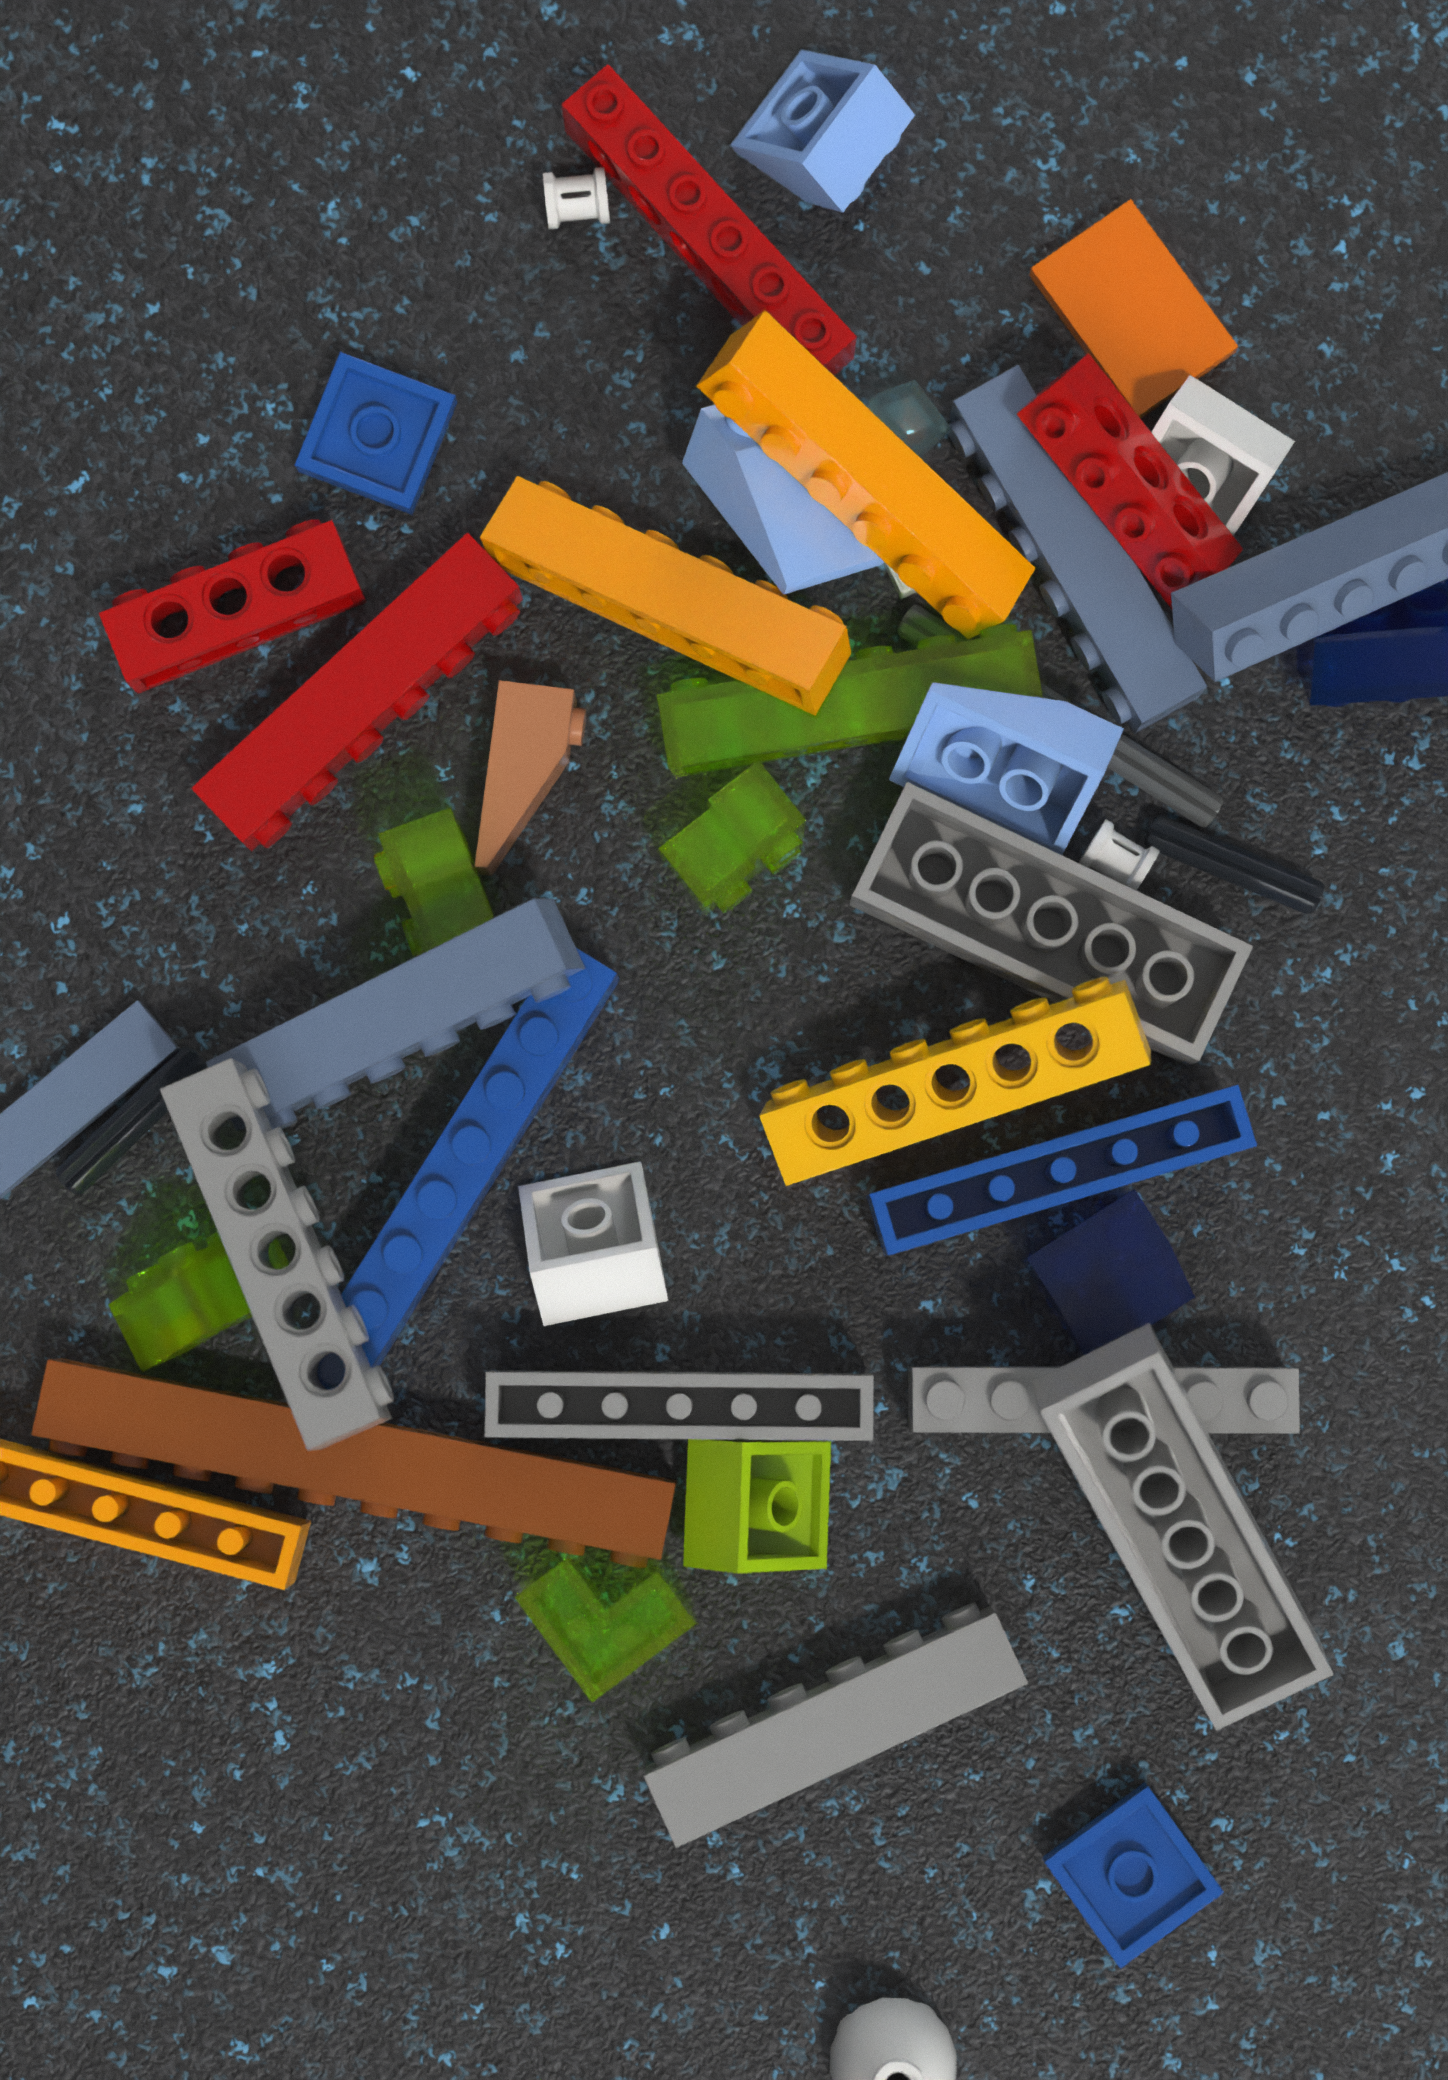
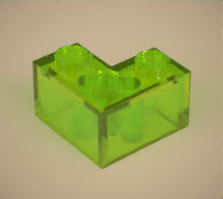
[659,760,806,915]
[373,807,494,957]
[108,1232,290,1372]
[514,1554,697,1703]

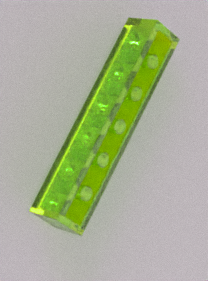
[657,624,1043,778]

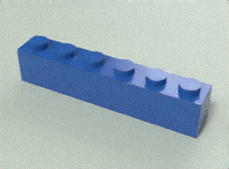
[866,1085,1257,1257]

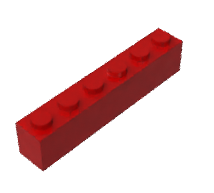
[191,532,523,851]

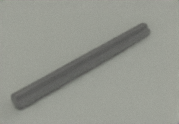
[897,605,1223,827]

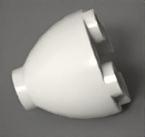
[830,1998,957,2080]

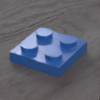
[295,352,457,515]
[1042,1782,1224,1969]

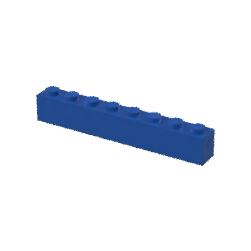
[317,948,620,1390]

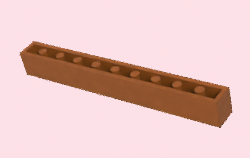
[31,1358,677,1568]

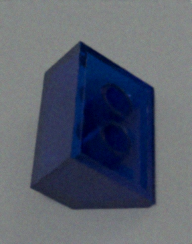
[1296,578,1448,707]

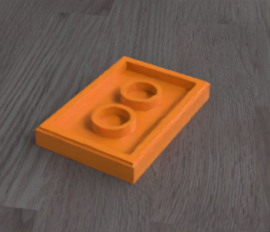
[1029,199,1239,419]

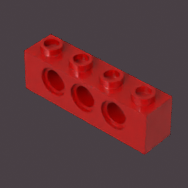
[1017,353,1243,609]
[99,519,367,694]

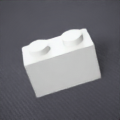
[1151,375,1295,536]
[518,1161,668,1326]

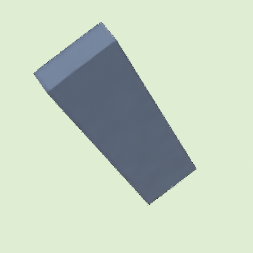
[0,1000,180,1200]

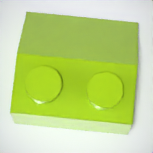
[683,1439,831,1574]

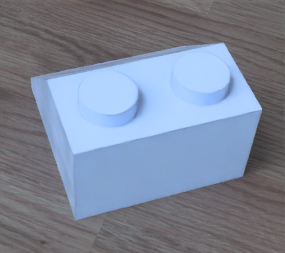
[730,49,915,212]

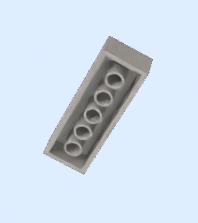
[849,782,1253,1066]
[1032,1323,1334,1731]

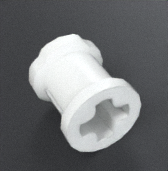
[543,167,610,229]
[1079,819,1160,890]

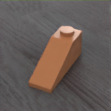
[475,680,586,876]

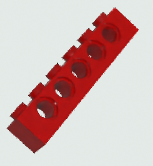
[561,64,857,376]

